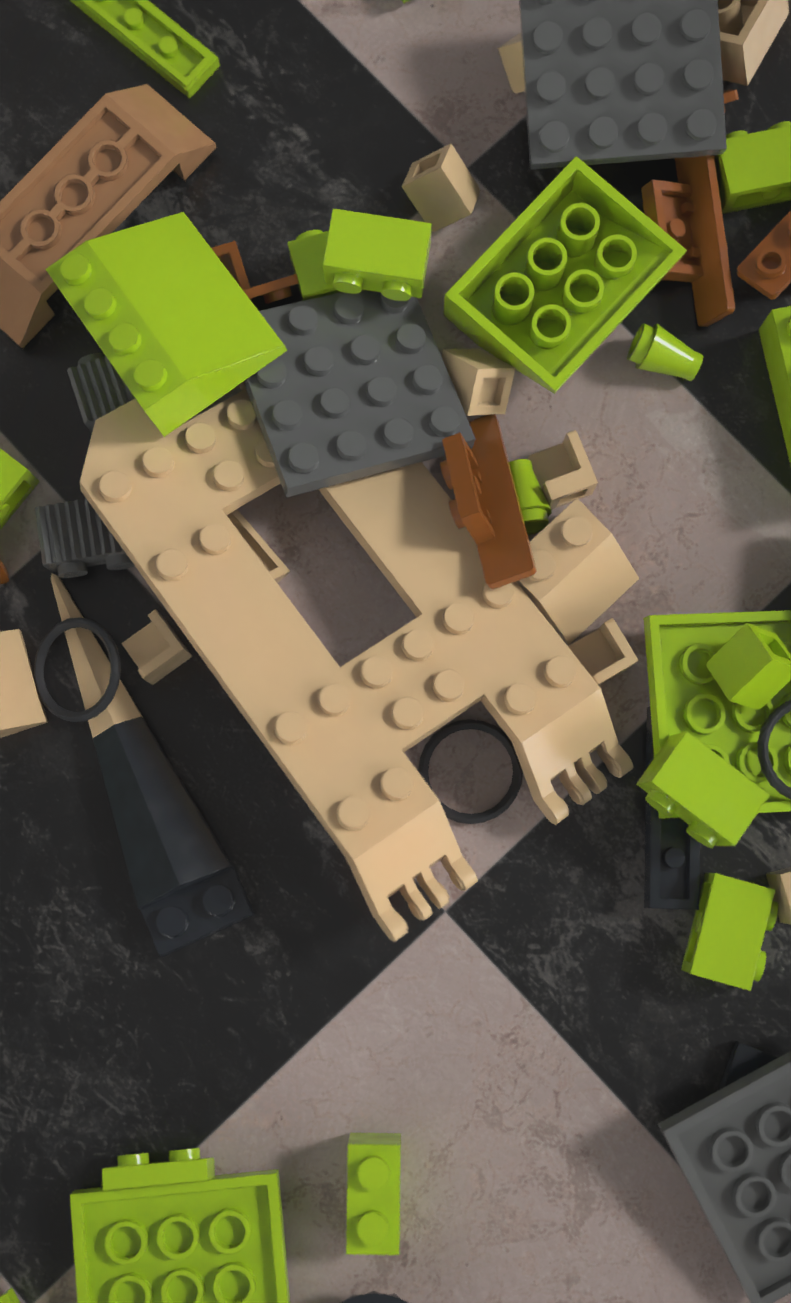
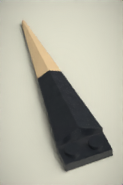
[51,573,255,957]

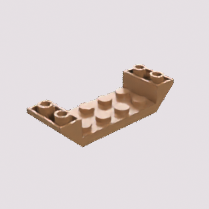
[0,84,217,349]

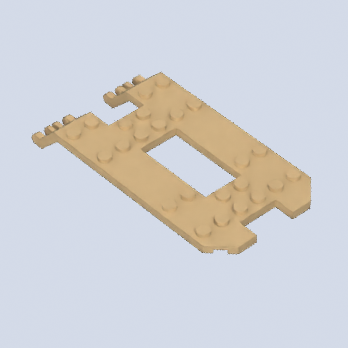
[80,381,633,942]

